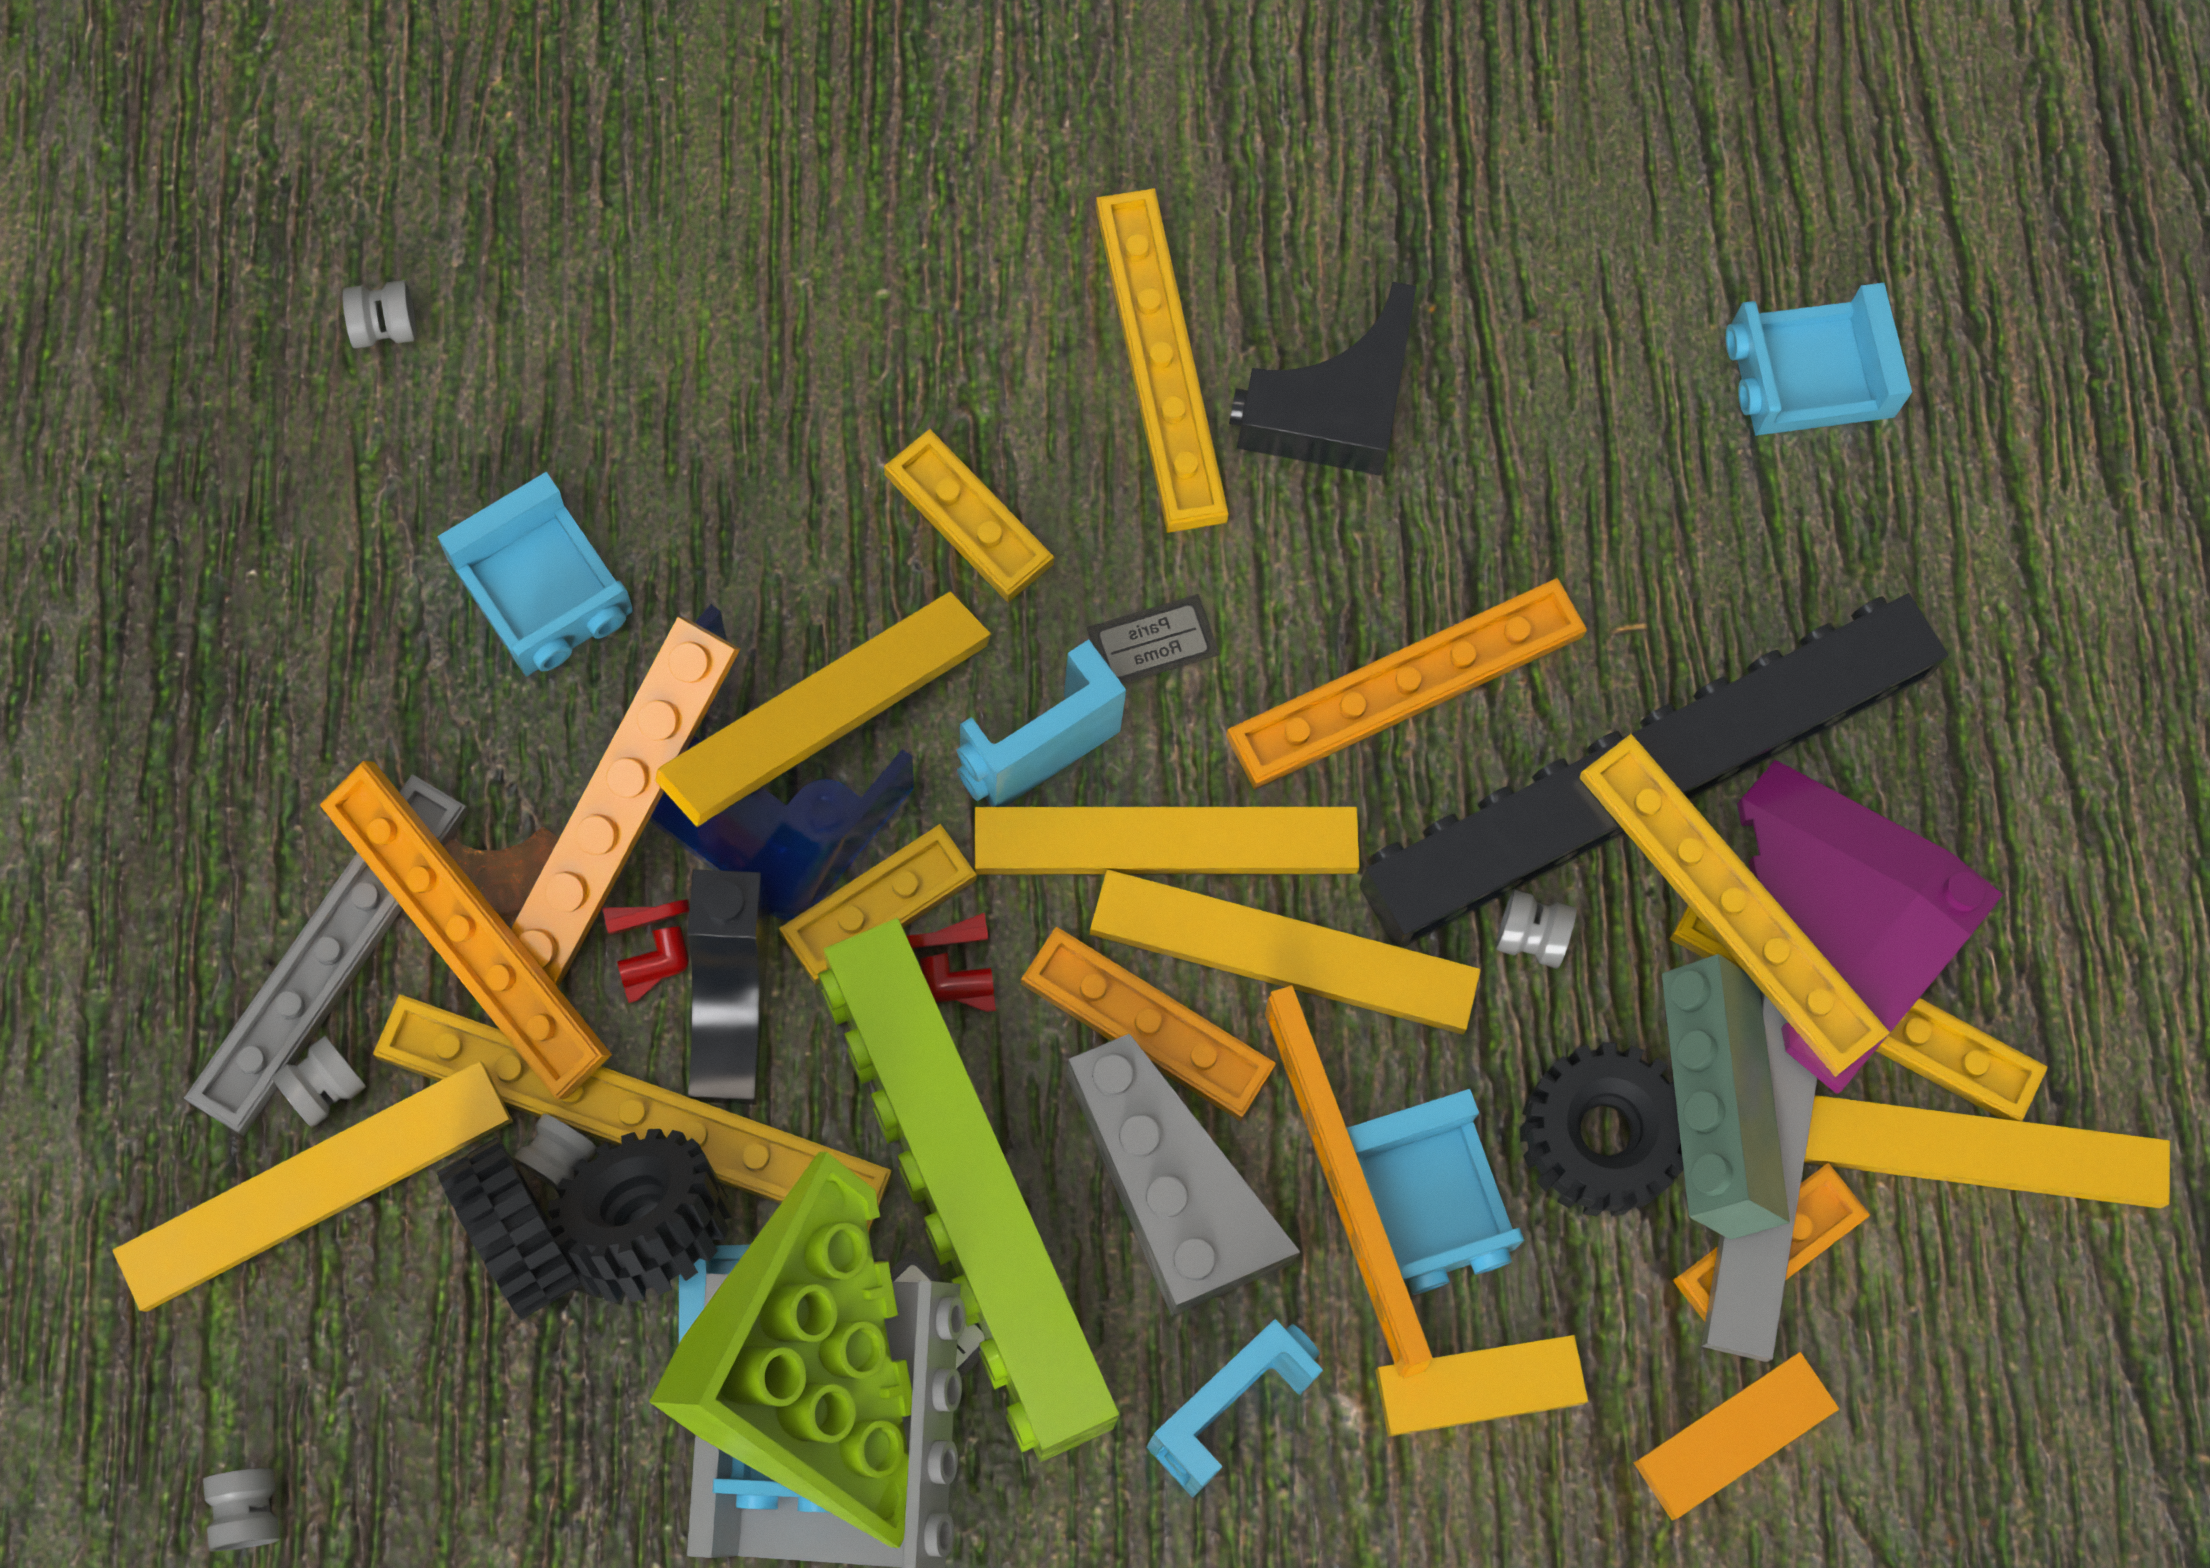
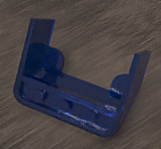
[649,604,914,920]

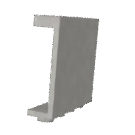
[687,1274,966,1568]

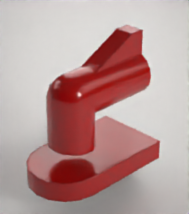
[602,899,690,1003]
[906,912,996,1012]

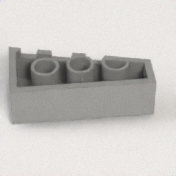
[1066,1034,1300,1317]

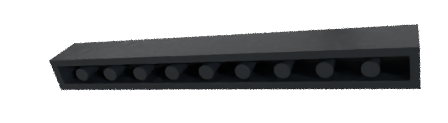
[1359,593,1949,948]

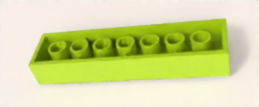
[818,918,1120,1463]

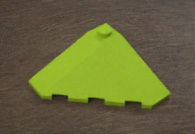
[649,1152,912,1548]

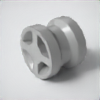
[513,1113,598,1189]

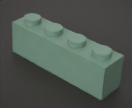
[1662,954,1790,1240]

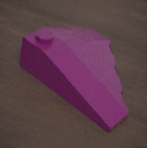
[1737,760,2003,1095]

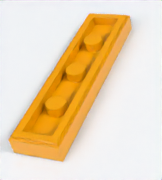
[1021,926,1276,1122]

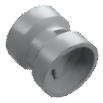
[343,280,417,349]
[1495,889,1577,969]
[271,1035,366,1129]
[203,1468,280,1551]

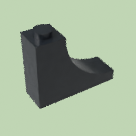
[1229,282,1417,475]
[687,869,771,1105]

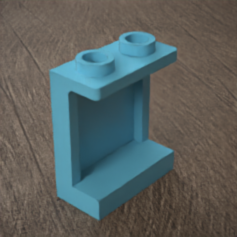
[1725,283,1912,436]
[437,472,633,677]
[957,640,1126,807]
[1346,1089,1525,1295]
[1146,1319,1323,1498]

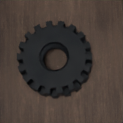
[1520,1042,1684,1217]
[547,1129,732,1302]
[436,1137,582,1320]

